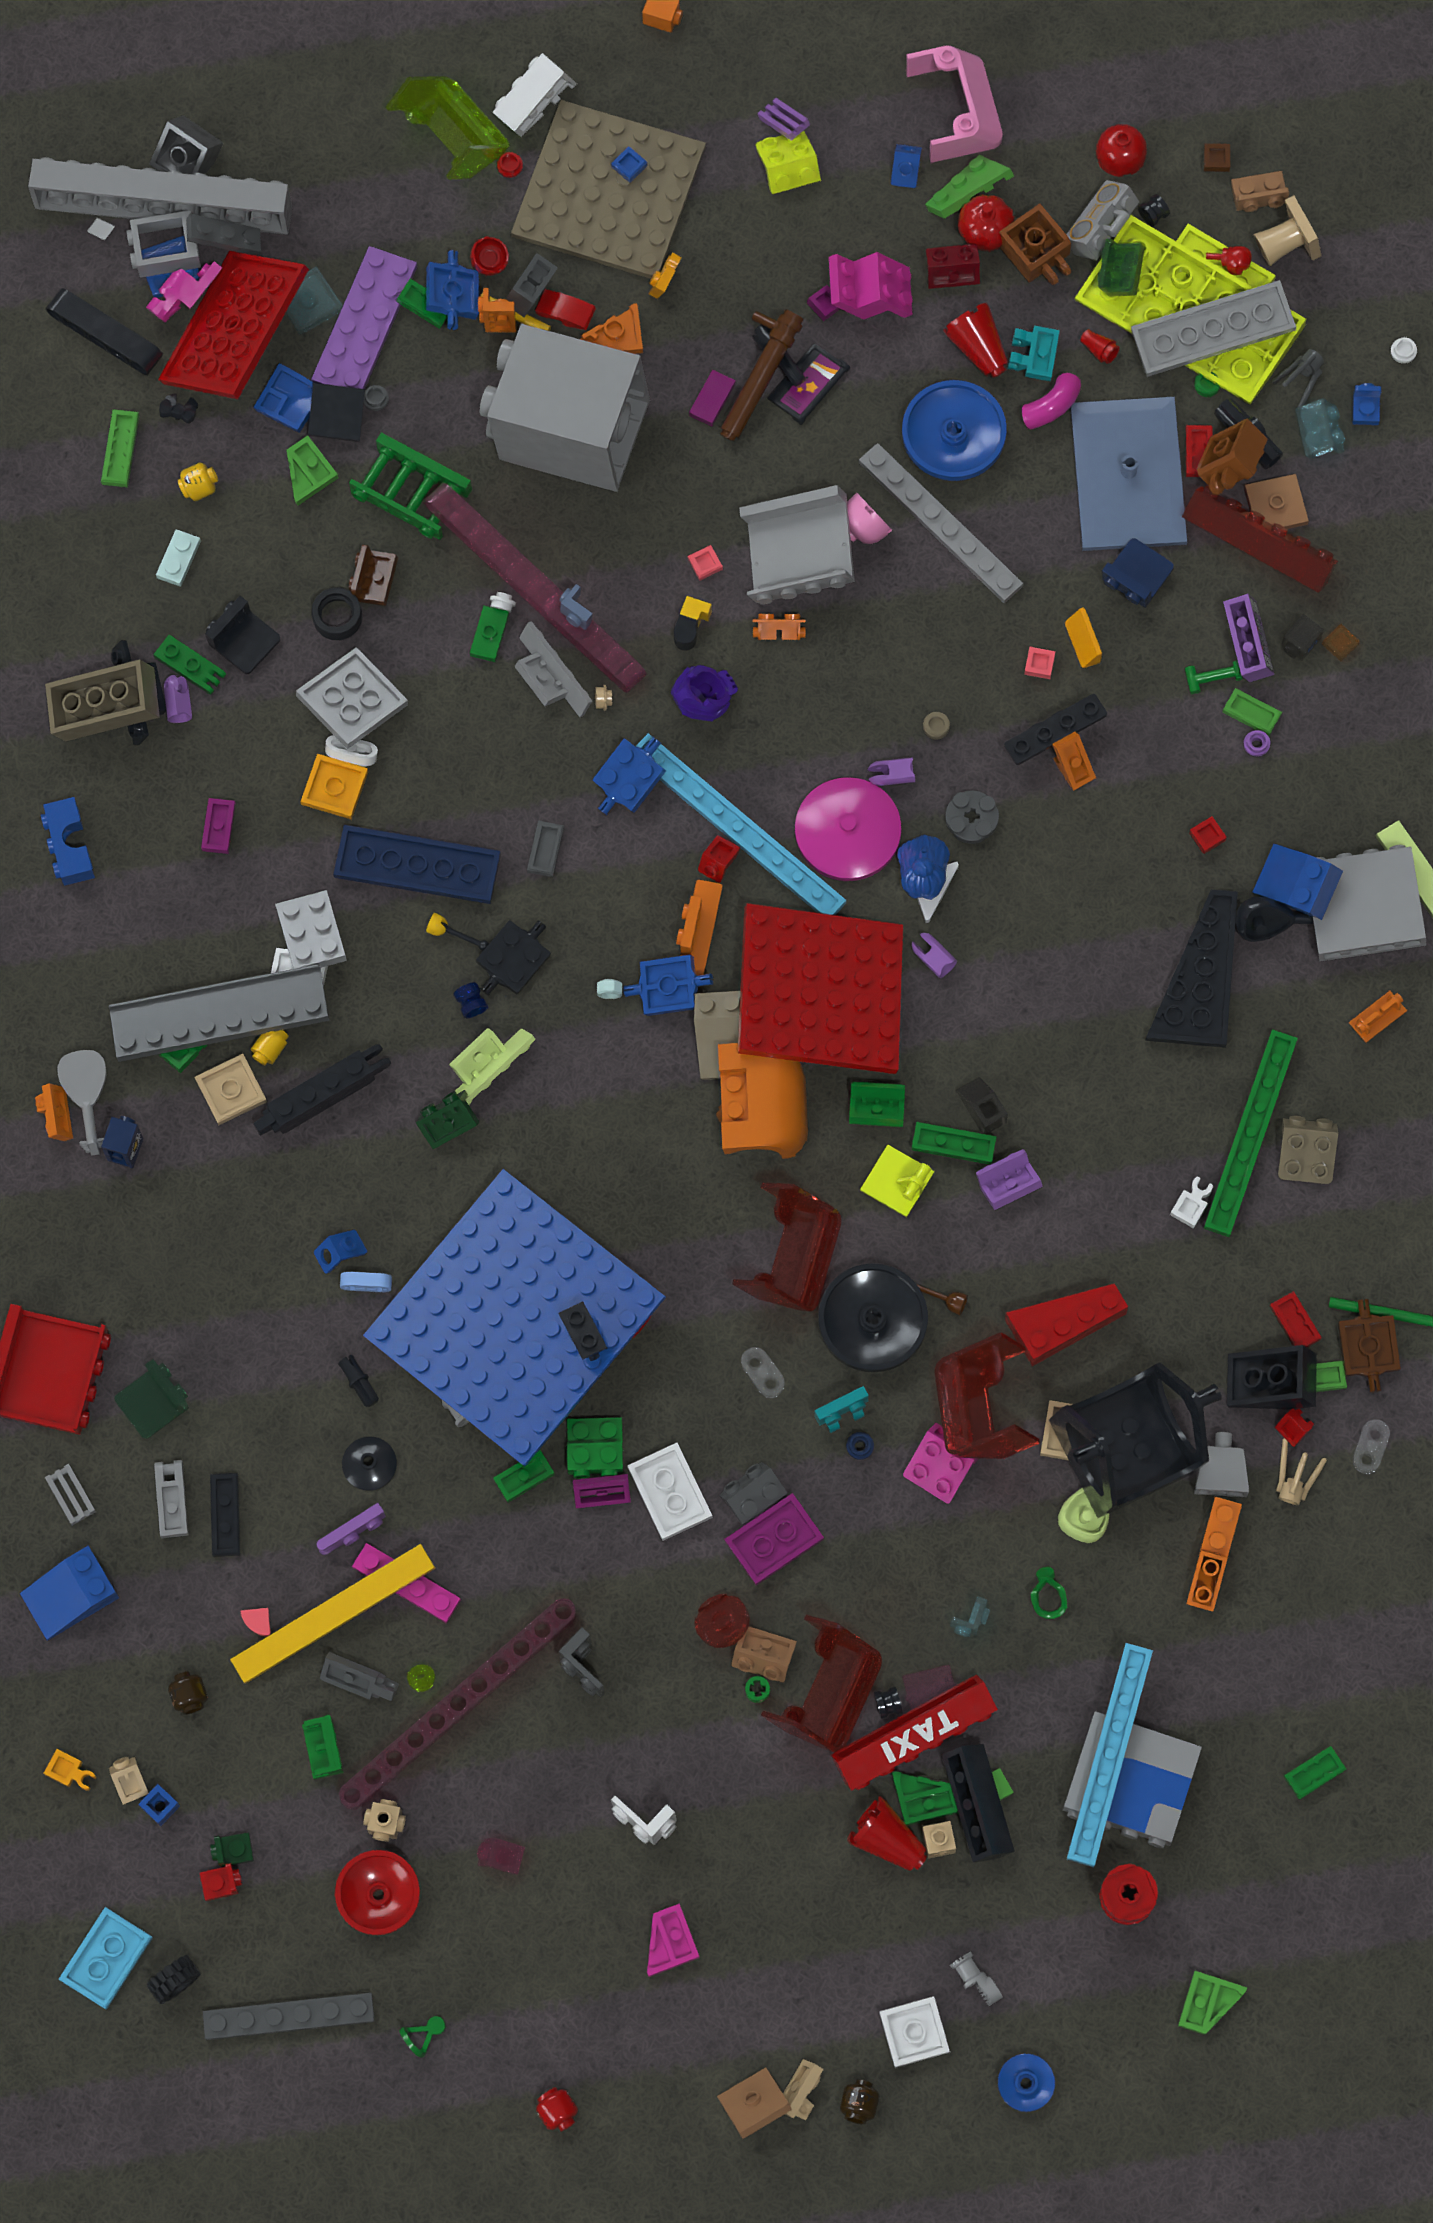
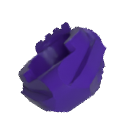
[671,665,738,722]

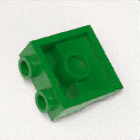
[567,1417,623,1479]

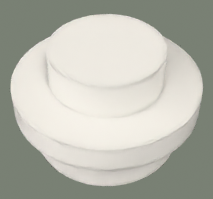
[1391,338,1417,363]
[490,592,516,613]

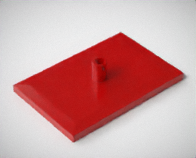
[159,251,309,399]

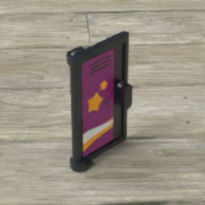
[767,344,851,425]

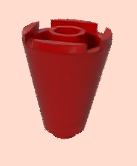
[943,303,1008,378]
[847,1796,927,1871]

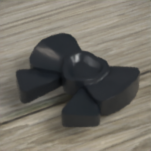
[159,393,198,424]

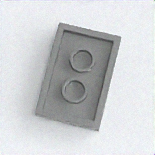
[275,890,347,969]

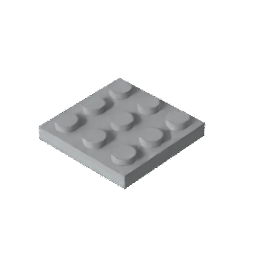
[296,647,408,749]

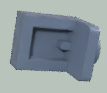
[559,584,592,630]

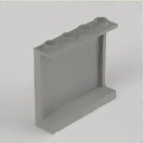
[1313,845,1426,961]

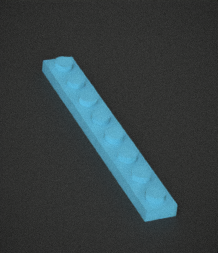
[1067,1643,1153,1867]

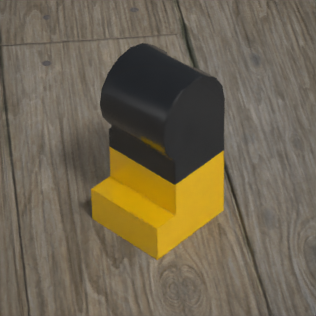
[674,596,712,651]

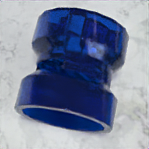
[453,982,488,1019]

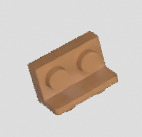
[1231,171,1289,212]
[732,1625,797,1682]

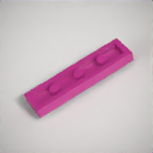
[352,1543,461,1624]

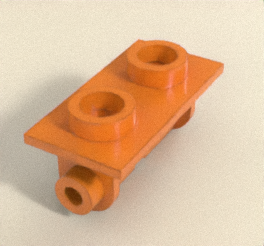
[753,614,806,640]
[1349,991,1407,1043]

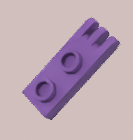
[317,1503,386,1555]

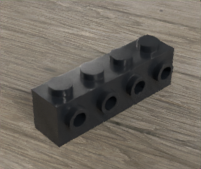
[942,1744,1015,1863]

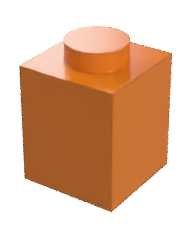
[642,0,683,33]

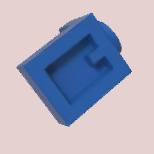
[1352,383,1381,425]

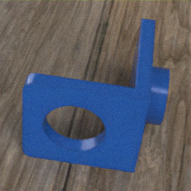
[891,144,922,188]
[314,1230,367,1274]

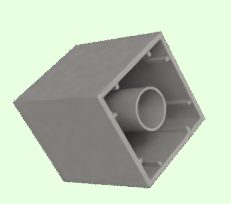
[480,324,650,492]

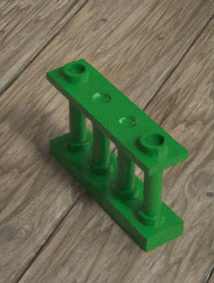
[349,432,472,540]

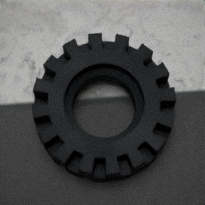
[146,1955,201,2005]

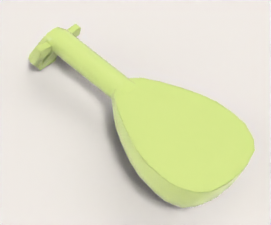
[1058,1488,1109,1543]

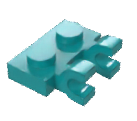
[1008,325,1060,381]
[814,1386,869,1433]

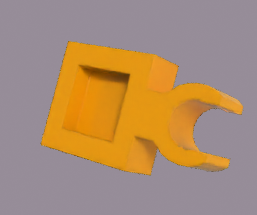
[648,252,681,299]
[43,1749,96,1791]

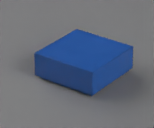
[611,146,648,183]

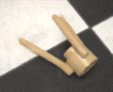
[1276,1438,1327,1505]

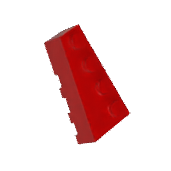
[1005,1283,1128,1366]

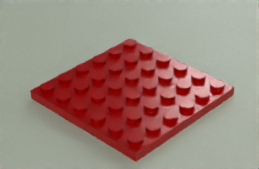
[738,903,903,1074]

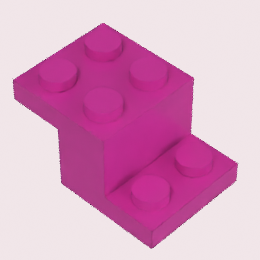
[829,252,913,319]

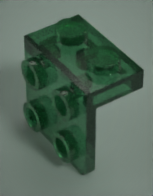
[114,1359,189,1439]

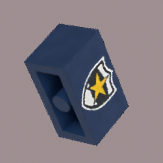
[101,1116,144,1168]

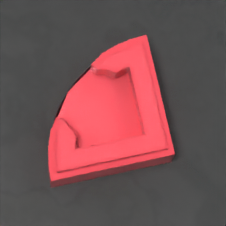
[241,1608,271,1637]

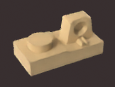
[783,2059,823,2120]

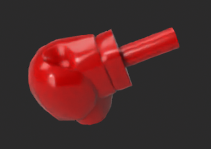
[1206,246,1252,275]

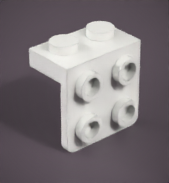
[611,1796,677,1845]

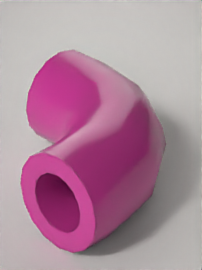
[1022,373,1081,430]

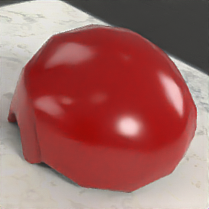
[470,236,509,276]

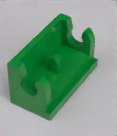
[302,1715,344,1780]

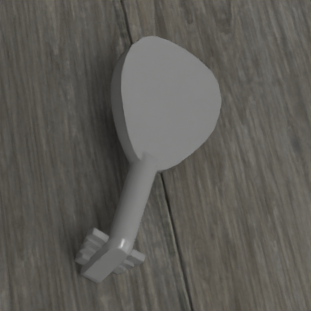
[57,1050,107,1156]

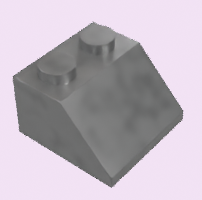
[149,115,223,175]

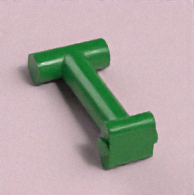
[1185,660,1243,694]

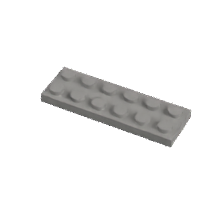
[1131,280,1296,377]

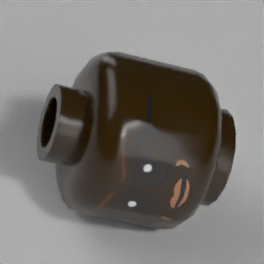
[168,1671,208,1715]
[840,2080,880,2124]

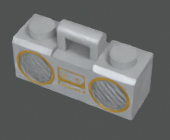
[1066,180,1139,260]

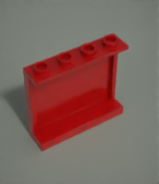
[0,1304,111,1435]

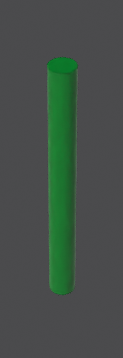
[1328,1297,1433,1327]

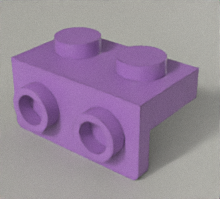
[976,1149,1043,1210]

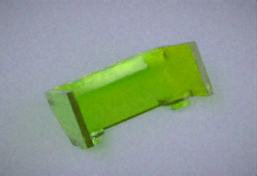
[385,76,510,180]

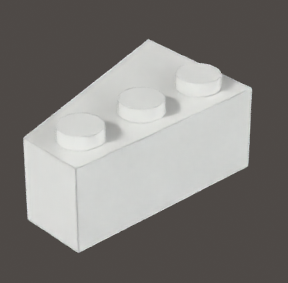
[493,53,577,137]

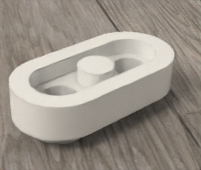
[325,735,378,767]

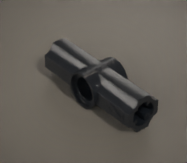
[1214,397,1283,469]

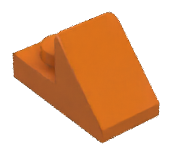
[1052,732,1096,791]

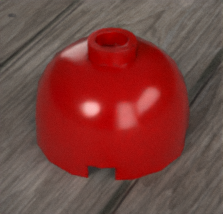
[1096,124,1147,177]

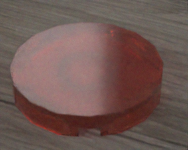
[694,1594,750,1648]

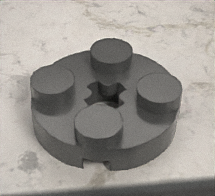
[945,791,999,844]

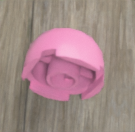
[847,493,892,544]

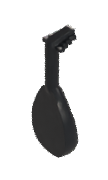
[1236,897,1314,942]

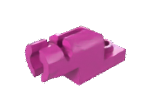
[146,262,222,323]

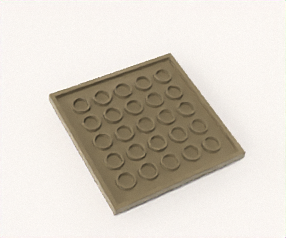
[511,100,706,279]

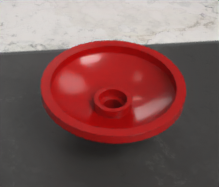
[335,1850,420,1935]

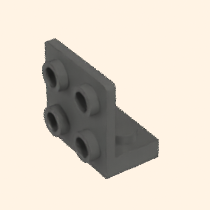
[559,1628,605,1698]

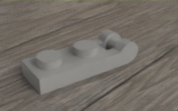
[154,1460,189,1538]

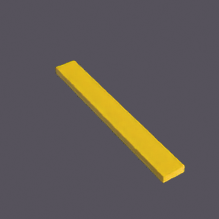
[230,1544,435,1684]

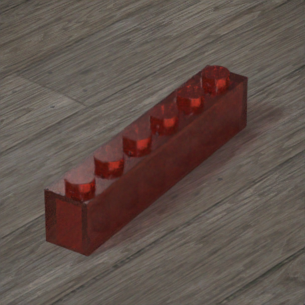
[1182,485,1338,593]

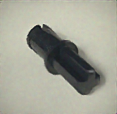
[338,1355,379,1407]

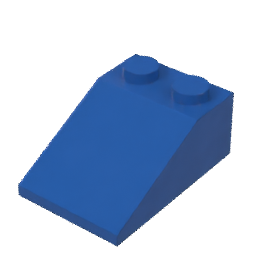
[1252,844,1343,920]
[20,1546,119,1641]

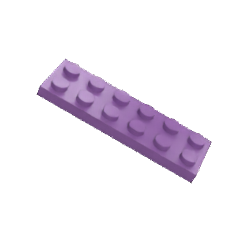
[311,246,418,389]

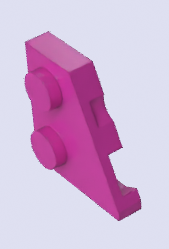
[647,1904,700,1977]

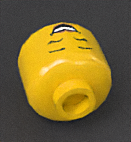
[178,462,218,501]

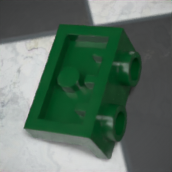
[416,1090,479,1149]

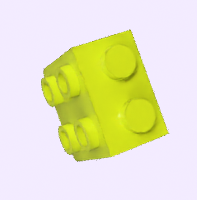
[756,130,821,194]

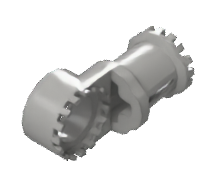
[950,1952,1003,2006]

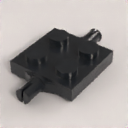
[476,920,551,996]

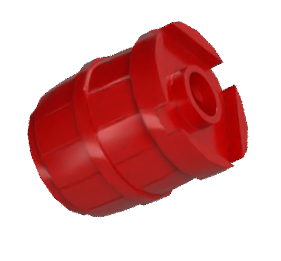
[1099,1864,1158,1925]

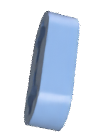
[340,1272,392,1292]

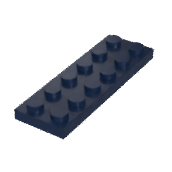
[333,825,501,904]

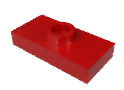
[1186,425,1212,477]
[1270,1291,1322,1347]

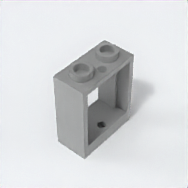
[126,210,201,278]

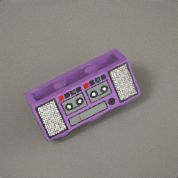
[1223,594,1275,682]

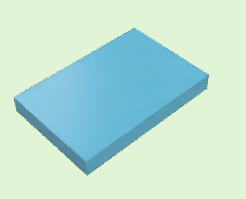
[59,1907,153,2010]

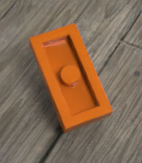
[35,1083,73,1141]

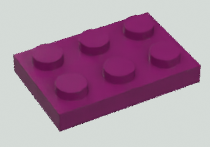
[724,1493,824,1586]

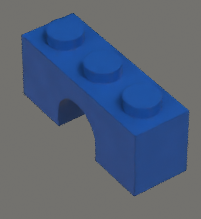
[41,797,95,886]

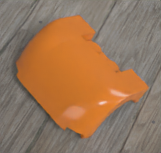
[718,1043,808,1159]

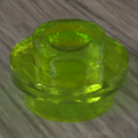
[407,1665,435,1692]

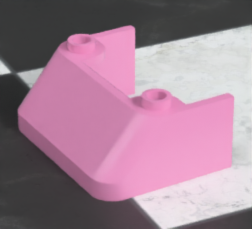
[906,46,1003,163]

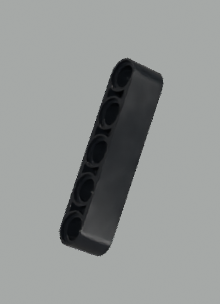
[46,288,163,376]

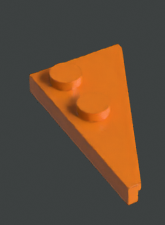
[580,303,643,354]

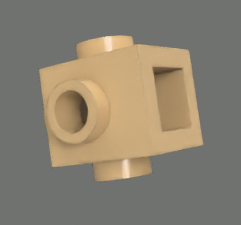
[364,1799,406,1842]

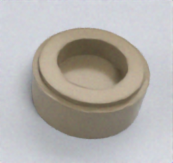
[923,712,950,739]

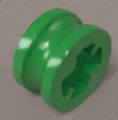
[745,1676,770,1703]

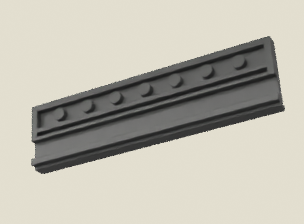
[109,964,330,1062]

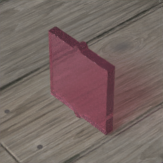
[902,1665,957,1710]

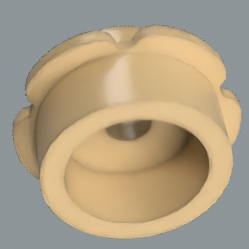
[595,685,612,711]

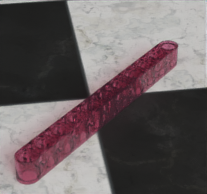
[424,483,647,693]
[339,1599,576,1810]

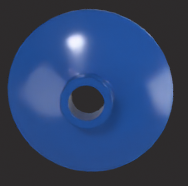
[998,2054,1055,2112]

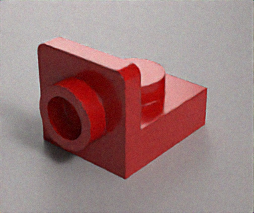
[698,835,741,883]
[200,1863,242,1901]

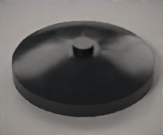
[818,1263,928,1372]

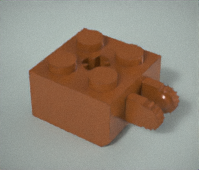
[999,204,1071,285]
[1197,418,1268,495]

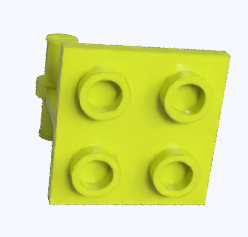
[860,1145,934,1217]

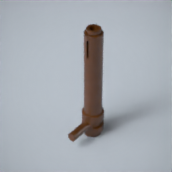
[720,309,804,442]

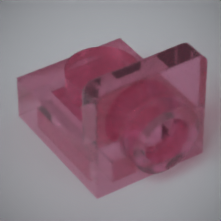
[477,1838,525,1875]

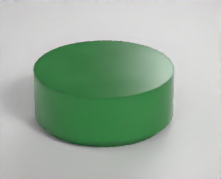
[1194,372,1220,397]

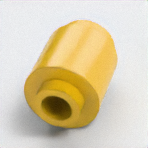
[251,1030,289,1066]

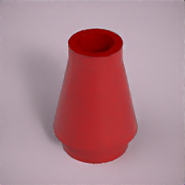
[1080,329,1120,364]

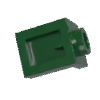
[210,1832,254,1867]

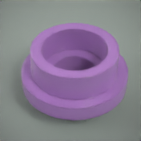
[1244,730,1270,756]

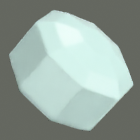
[597,979,622,999]

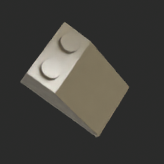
[694,991,740,1080]

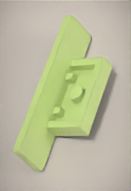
[449,1028,535,1105]

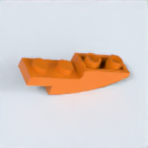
[1186,1497,1242,1611]

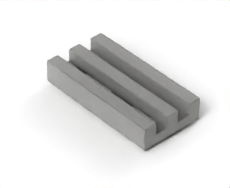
[45,1464,96,1525]

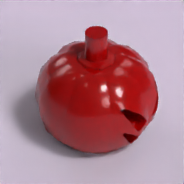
[958,194,1015,252]

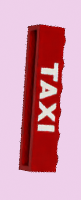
[831,1674,998,1791]

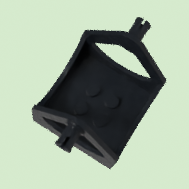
[1049,1362,1222,1518]

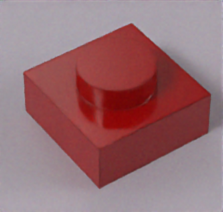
[1189,816,1227,854]

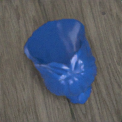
[897,835,950,900]

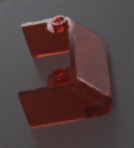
[732,1183,841,1312]
[935,1332,1040,1459]
[760,1615,882,1753]

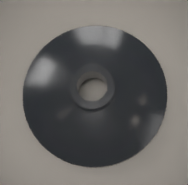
[342,1437,397,1491]

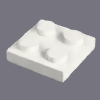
[879,1997,950,2068]

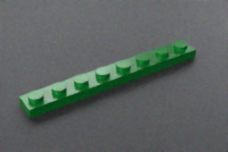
[1204,1030,1298,1237]

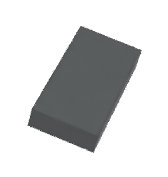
[527,821,564,877]

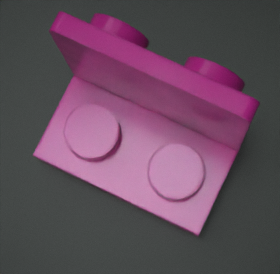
[903,1423,983,1504]

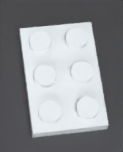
[627,1443,713,1541]

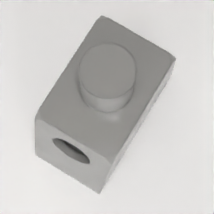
[1194,1432,1249,1497]

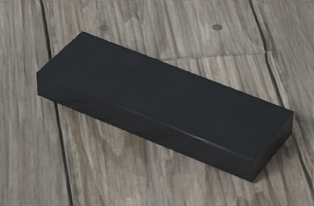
[210,1473,241,1557]

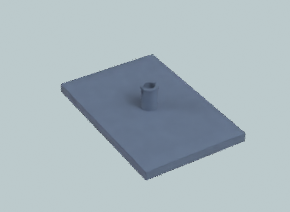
[1070,397,1187,551]

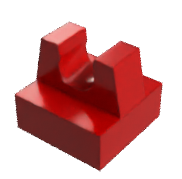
[1274,1408,1314,1447]

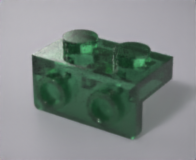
[1097,239,1145,296]

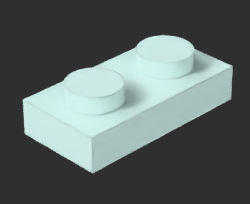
[156,529,201,587]

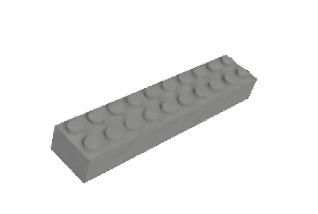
[28,157,292,234]

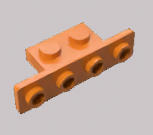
[676,880,723,976]

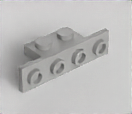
[515,621,592,717]

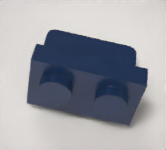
[1102,538,1174,608]

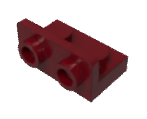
[926,244,980,289]

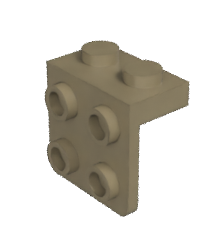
[1278,1116,1338,1184]

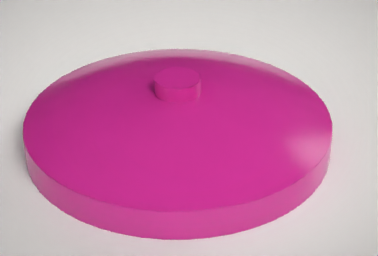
[795,778,901,881]

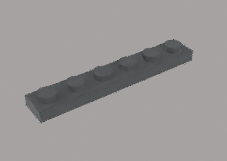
[203,1993,375,2040]

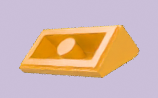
[1065,607,1102,668]

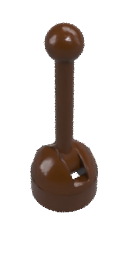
[917,1284,968,1315]

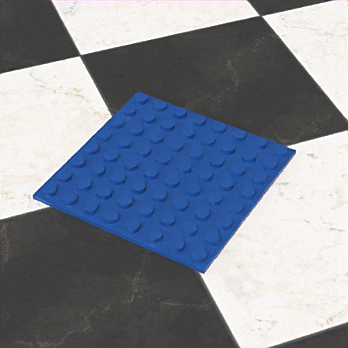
[363,1169,666,1467]

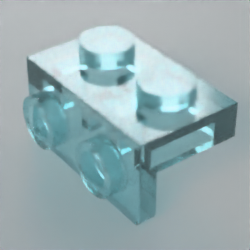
[1295,398,1345,459]

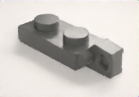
[320,1652,399,1701]

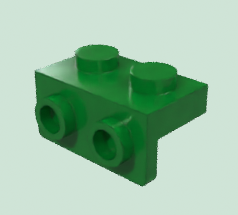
[849,1082,905,1127]

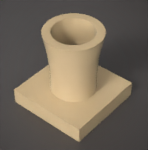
[1253,196,1321,266]

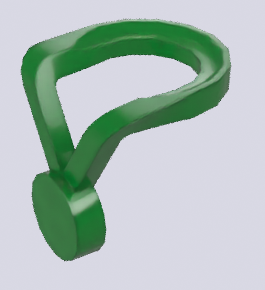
[1031,1567,1067,1619]
[399,2016,446,2058]

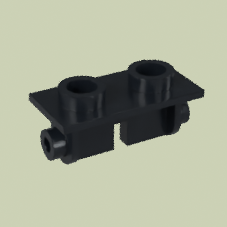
[558,1301,607,1361]

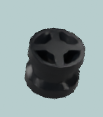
[1138,194,1170,227]
[874,1686,903,1719]

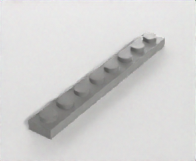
[859,443,1023,603]

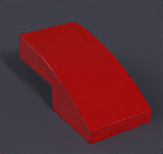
[535,289,596,330]

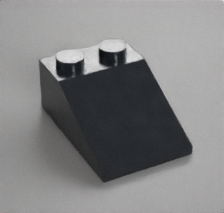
[1227,1345,1317,1409]

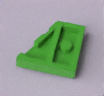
[287,436,338,506]
[1178,1971,1247,2035]

